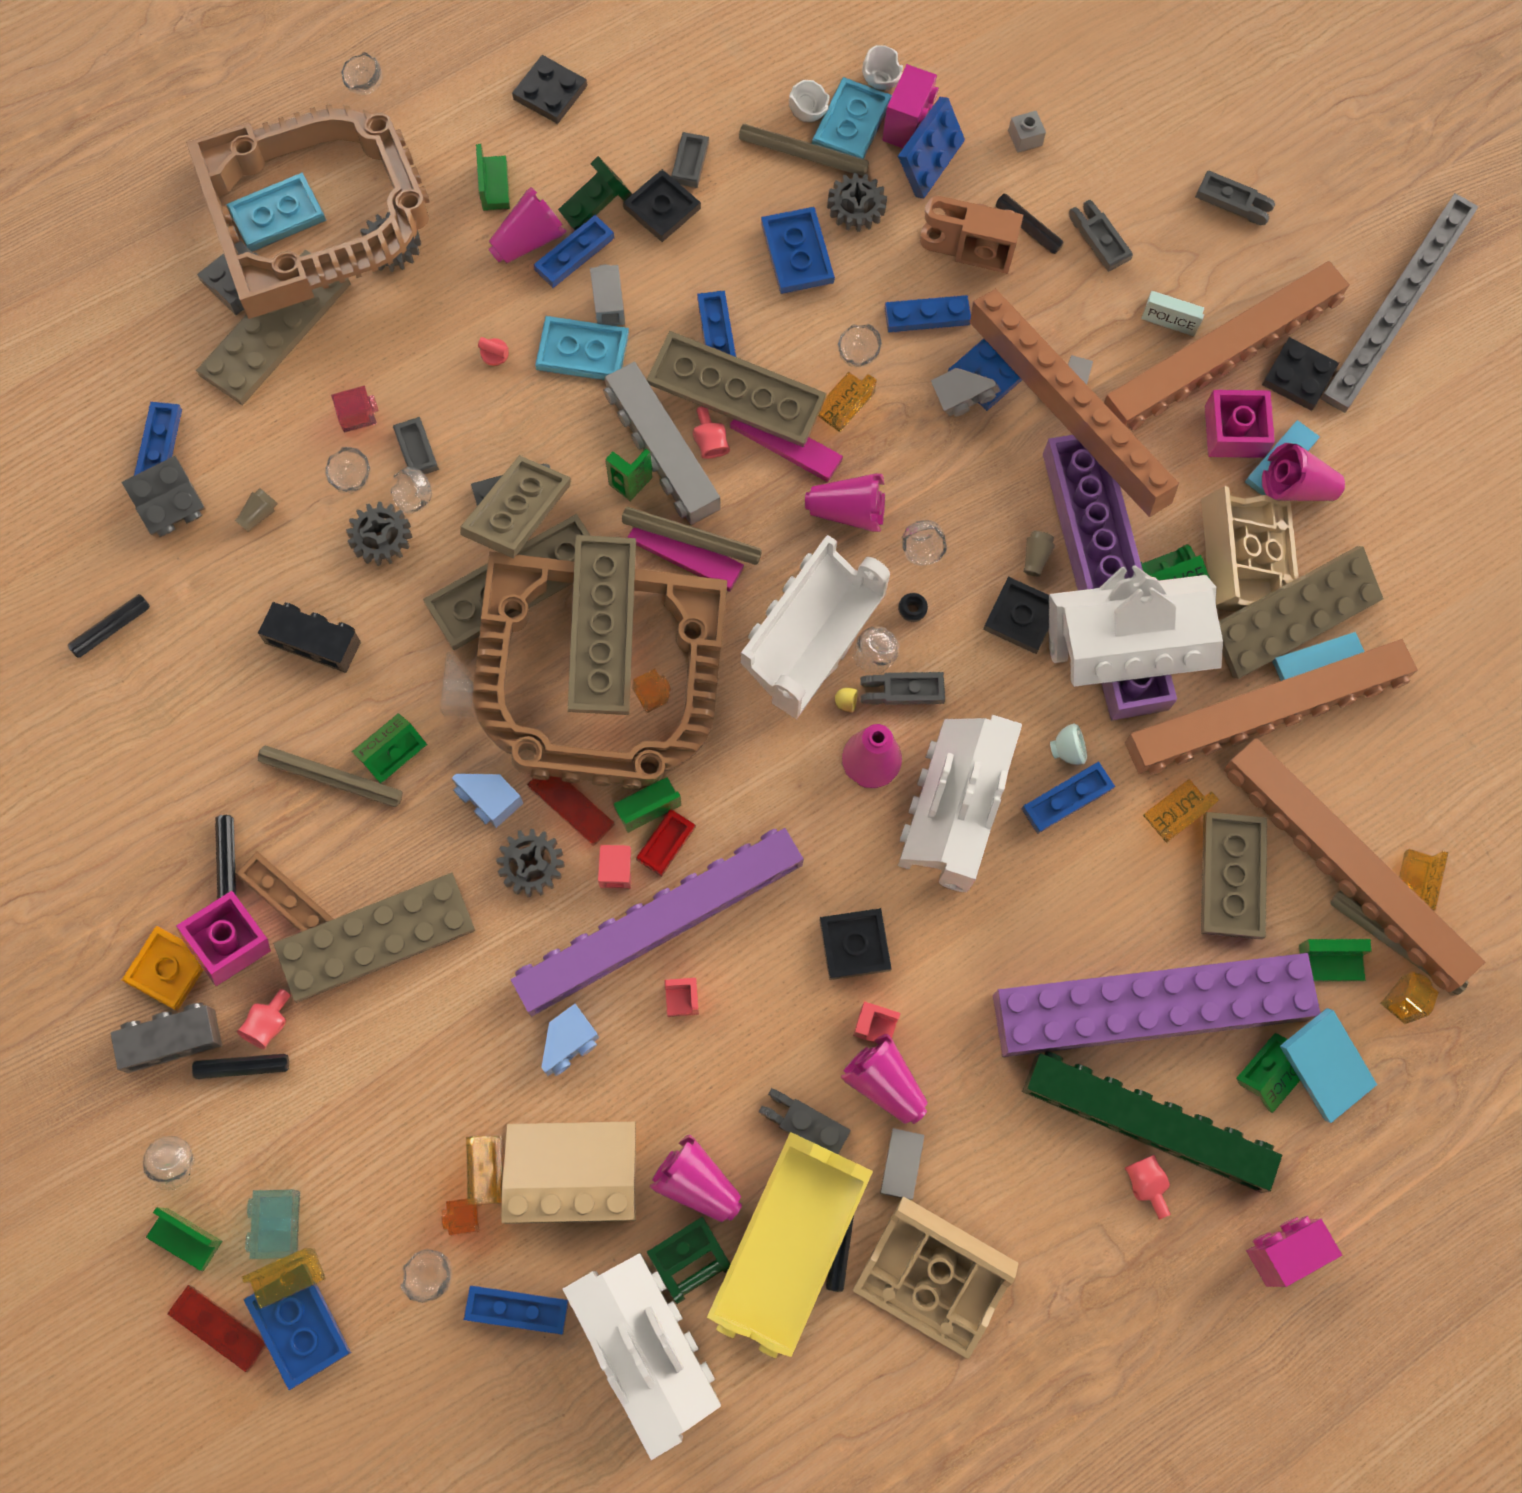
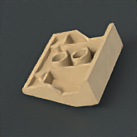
[1201,486,1299,611]
[501,1121,636,1224]
[853,1196,1018,1360]

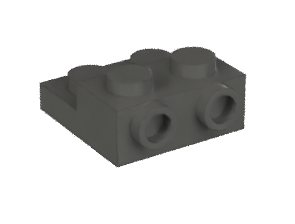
[197,241,259,315]
[121,456,206,537]

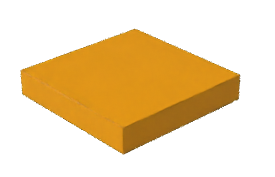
[121,926,203,1011]

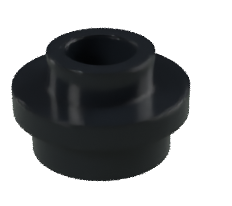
[898,593,928,622]

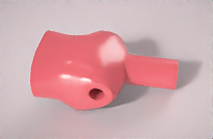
[693,406,730,459]
[237,989,291,1049]
[1125,1155,1171,1219]

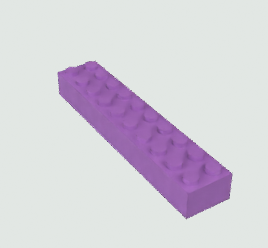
[1043,435,1177,721]
[993,953,1320,1057]

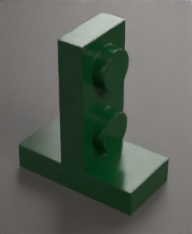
[558,156,632,231]

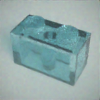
[245,1189,300,1259]

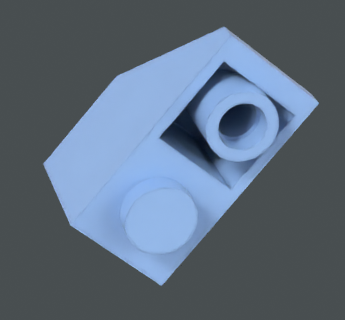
[452,774,524,828]
[541,1004,599,1076]

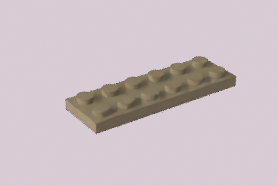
[196,250,351,406]
[647,331,827,447]
[423,514,591,650]
[567,535,636,715]
[1219,546,1384,679]
[273,873,475,1003]

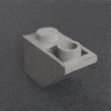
[590,264,625,326]
[931,368,1001,417]

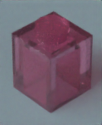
[331,385,379,433]

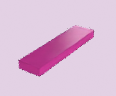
[730,419,843,482]
[627,527,744,592]

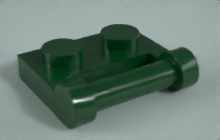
[647,1216,731,1304]

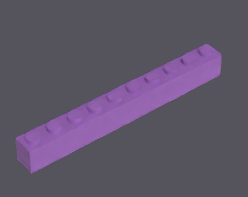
[510,828,804,1017]

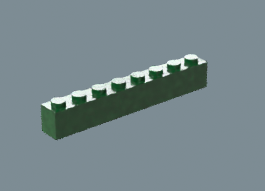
[1022,1051,1282,1193]

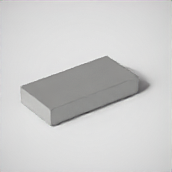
[880,1128,925,1200]

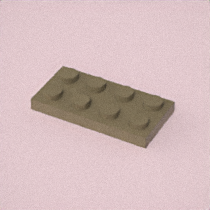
[460,455,571,559]
[1201,812,1267,940]

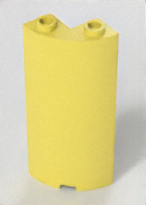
[707,1132,873,1358]

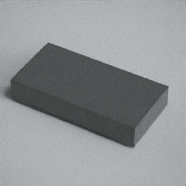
[671,132,709,188]
[393,417,439,479]

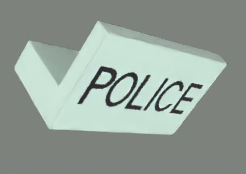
[1141,291,1204,336]

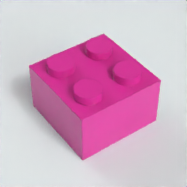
[882,64,939,148]
[1205,390,1275,458]
[176,891,271,986]
[1246,1216,1343,1287]

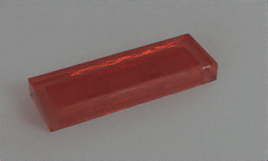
[527,776,615,847]
[167,1285,266,1372]

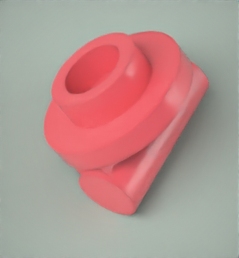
[478,337,509,366]

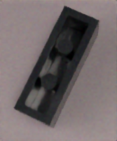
[258,602,361,673]

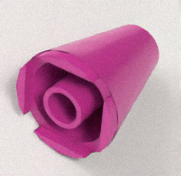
[488,187,567,264]
[1262,443,1345,501]
[805,473,885,532]
[842,724,902,788]
[841,1034,928,1124]
[649,1134,742,1222]

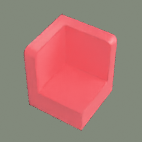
[598,845,631,889]
[665,978,699,1017]
[853,1001,901,1043]

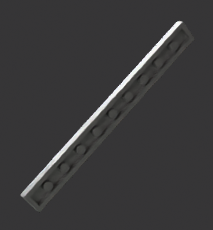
[1321,193,1479,413]

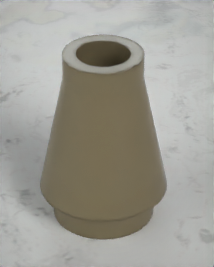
[235,488,278,532]
[1023,531,1055,577]

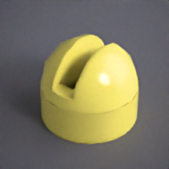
[835,688,858,713]

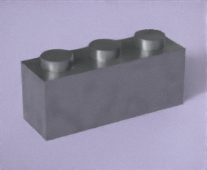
[110,1003,222,1073]

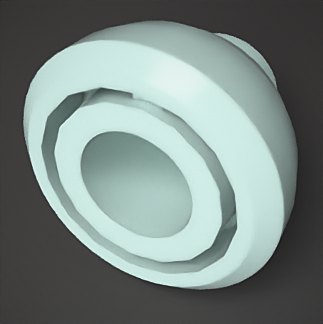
[1050,723,1087,765]

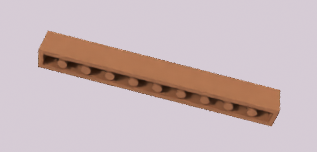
[1104,261,1350,430]
[970,288,1179,517]
[1125,639,1418,775]
[1224,738,1486,993]

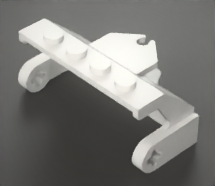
[741,535,890,719]
[1049,565,1223,687]
[898,715,1022,892]
[563,1253,721,1460]

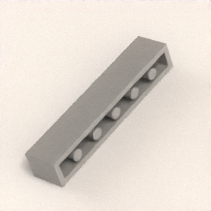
[603,361,720,525]

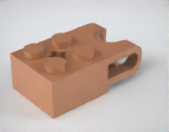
[920,196,1023,274]

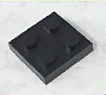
[512,55,587,124]
[623,169,701,242]
[1262,337,1339,411]
[983,576,1049,654]
[819,908,892,980]

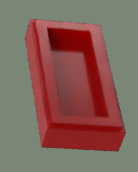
[636,809,696,877]

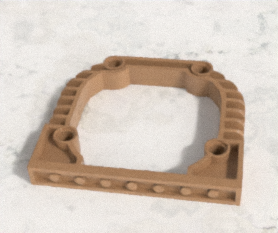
[186,105,430,319]
[473,551,727,790]

